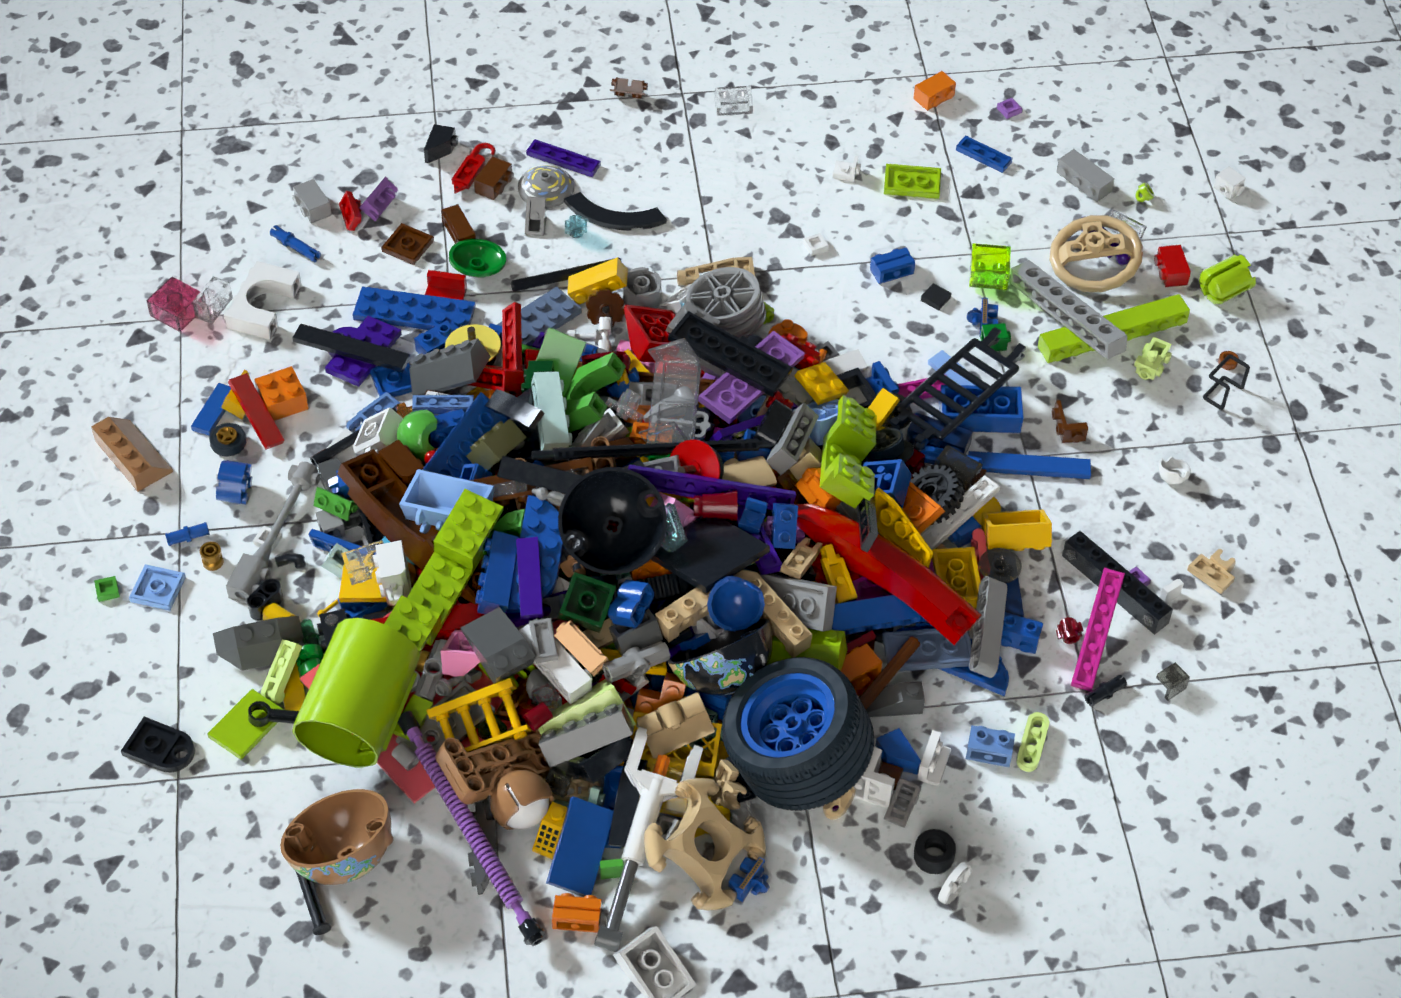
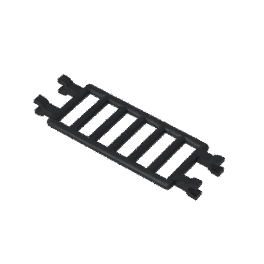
[889,327,1026,452]

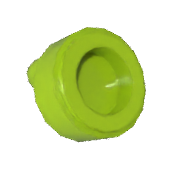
[1135,182,1155,202]

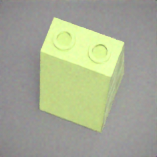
[538,679,636,735]

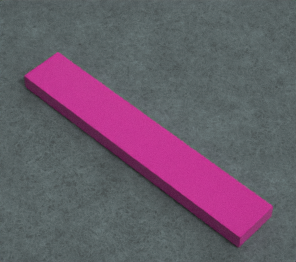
[1071,568,1125,691]

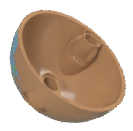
[280,789,393,885]

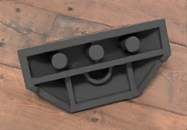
[213,616,303,671]

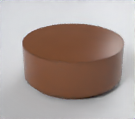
[1218,351,1239,370]

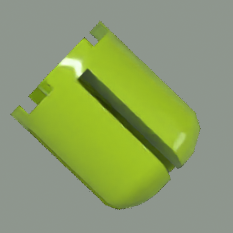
[1199,254,1256,304]

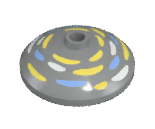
[518,165,574,208]

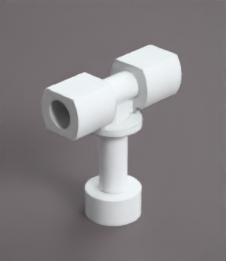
[567,317,612,352]

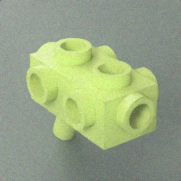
[1134,337,1172,380]

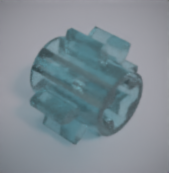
[565,215,587,238]

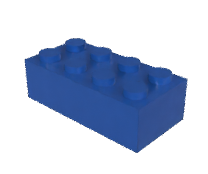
[939,385,1023,433]

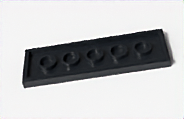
[667,311,793,397]

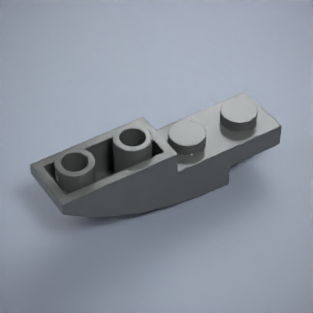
[468,801,498,895]

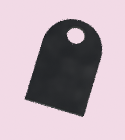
[121,716,195,773]

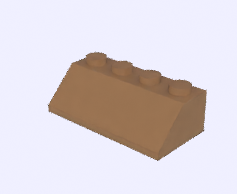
[91,417,173,492]

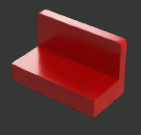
[425,270,467,300]

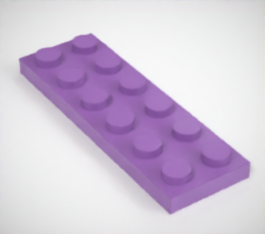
[698,331,805,424]

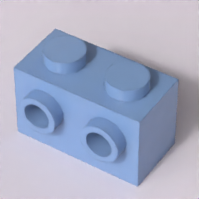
[965,725,1016,767]

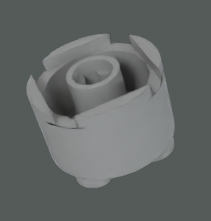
[623,267,661,308]

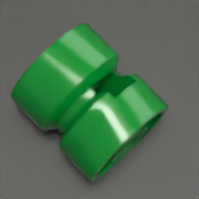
[296,644,324,682]

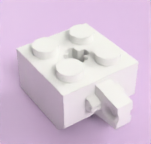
[353,407,403,456]
[373,540,412,606]

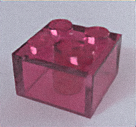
[146,277,205,332]

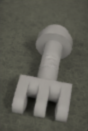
[435,668,482,696]

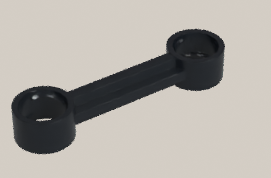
[248,701,299,727]

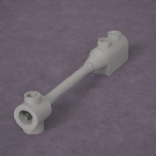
[226,462,320,602]

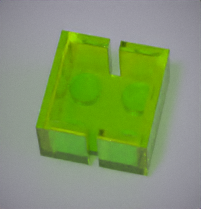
[969,243,1011,290]

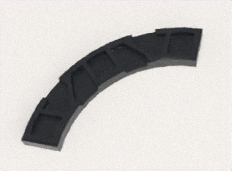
[564,192,666,231]

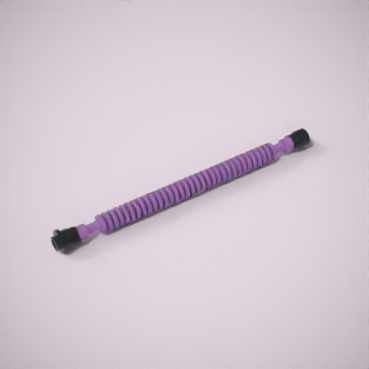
[397,711,546,946]

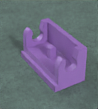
[359,176,398,221]

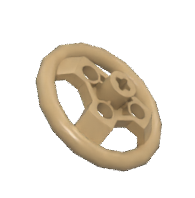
[1049,215,1143,292]

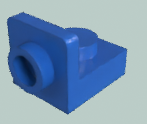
[738,498,768,535]

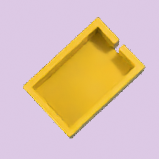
[981,509,1052,552]

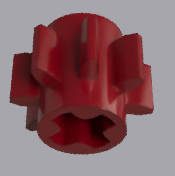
[1056,617,1084,644]

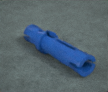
[270,225,321,262]

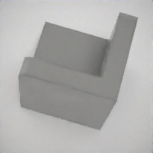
[316,510,346,537]

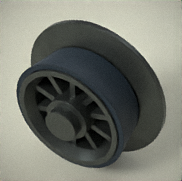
[861,428,914,467]

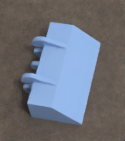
[399,469,495,534]

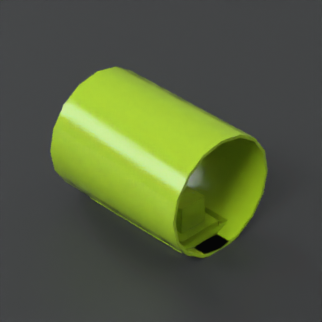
[292,618,421,768]

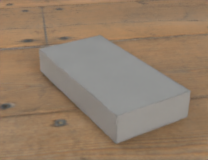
[529,618,558,663]

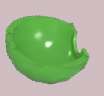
[397,410,437,462]

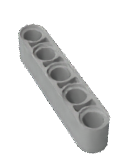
[969,576,1007,678]

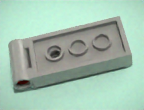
[743,569,837,631]

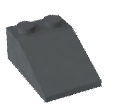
[461,607,536,684]

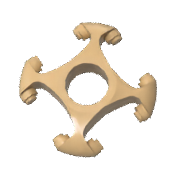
[644,778,766,910]

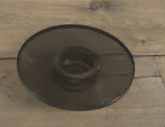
[979,548,1022,583]

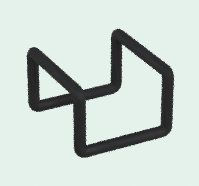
[1203,355,1250,410]

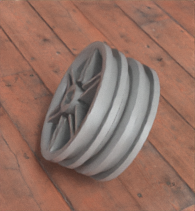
[686,267,766,338]

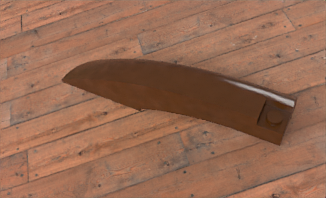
[337,449,484,605]

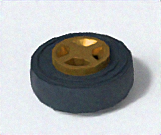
[209,423,246,457]

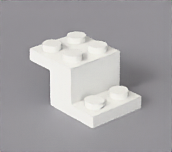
[853,746,895,808]

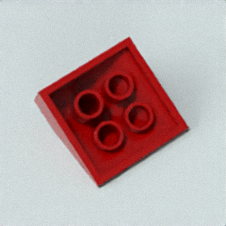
[624,305,680,363]

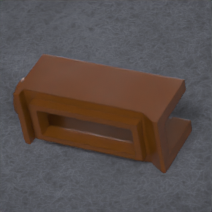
[441,204,476,244]

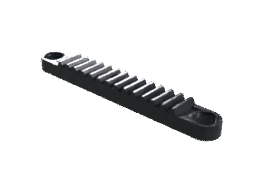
[537,573,696,621]

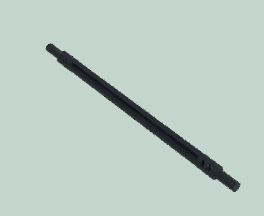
[531,438,778,461]

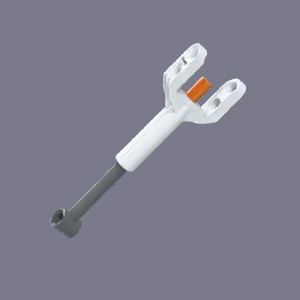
[594,726,703,952]

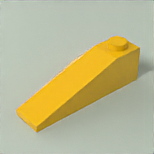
[874,488,933,568]

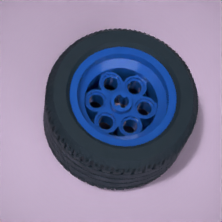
[722,657,874,811]

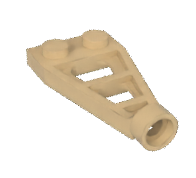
[677,257,755,286]

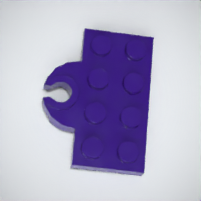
[325,316,402,387]

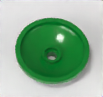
[448,239,506,278]

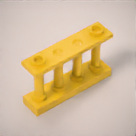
[426,678,532,753]

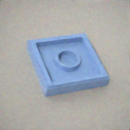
[129,564,186,611]

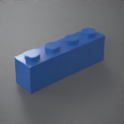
[475,531,519,614]

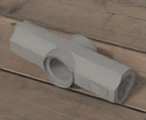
[414,639,447,702]
[602,641,670,683]

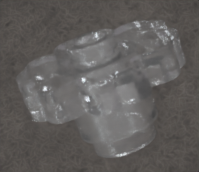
[605,388,644,423]

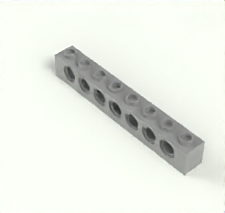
[1011,260,1127,360]

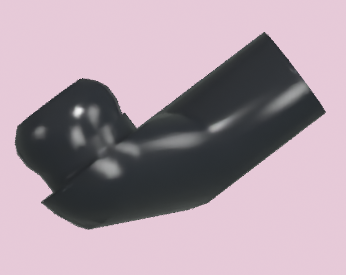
[275,553,306,569]

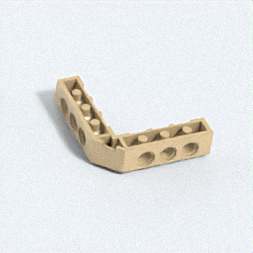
[655,570,812,658]

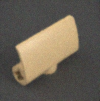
[722,456,777,487]
[636,692,715,758]

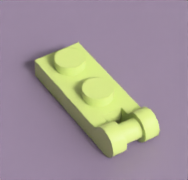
[261,639,302,703]

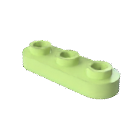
[1016,712,1050,772]

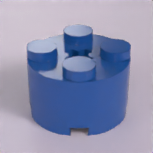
[216,460,253,505]

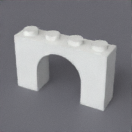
[224,261,302,340]

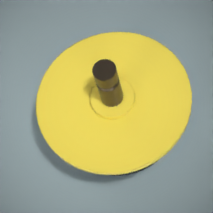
[445,324,501,366]

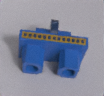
[967,298,998,337]
[728,857,770,902]

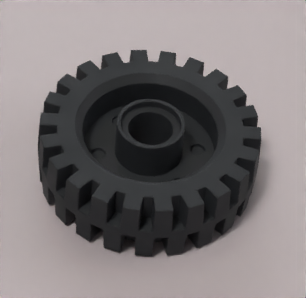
[910,465,965,525]

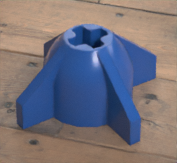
[605,367,640,401]

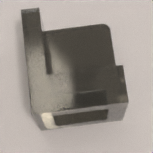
[1156,662,1190,701]

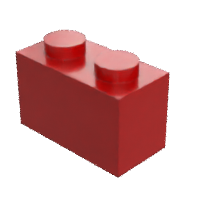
[1154,245,1191,288]

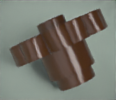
[586,288,625,327]

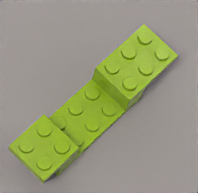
[820,395,877,509]
[384,489,503,652]

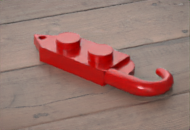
[451,143,496,194]

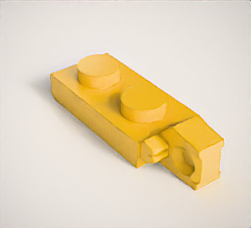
[820,544,857,604]

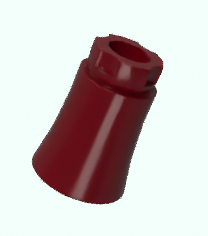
[694,491,738,521]

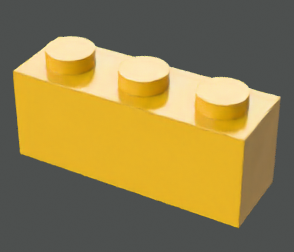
[567,257,628,305]

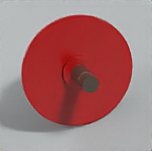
[670,439,724,499]

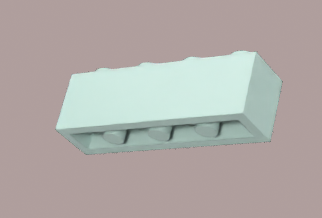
[531,372,572,450]

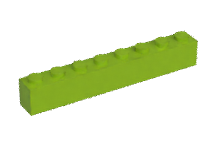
[1038,294,1190,363]

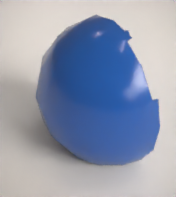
[707,576,765,632]

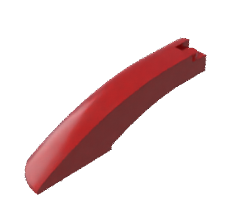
[797,504,982,645]

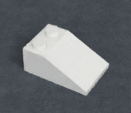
[613,926,697,998]

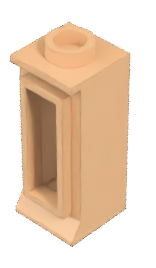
[554,620,610,677]

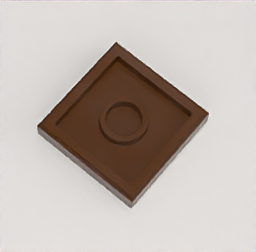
[381,223,434,265]

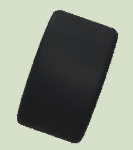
[914,829,956,874]

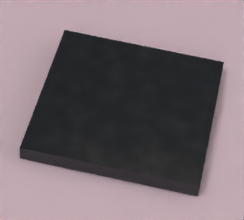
[651,516,770,593]

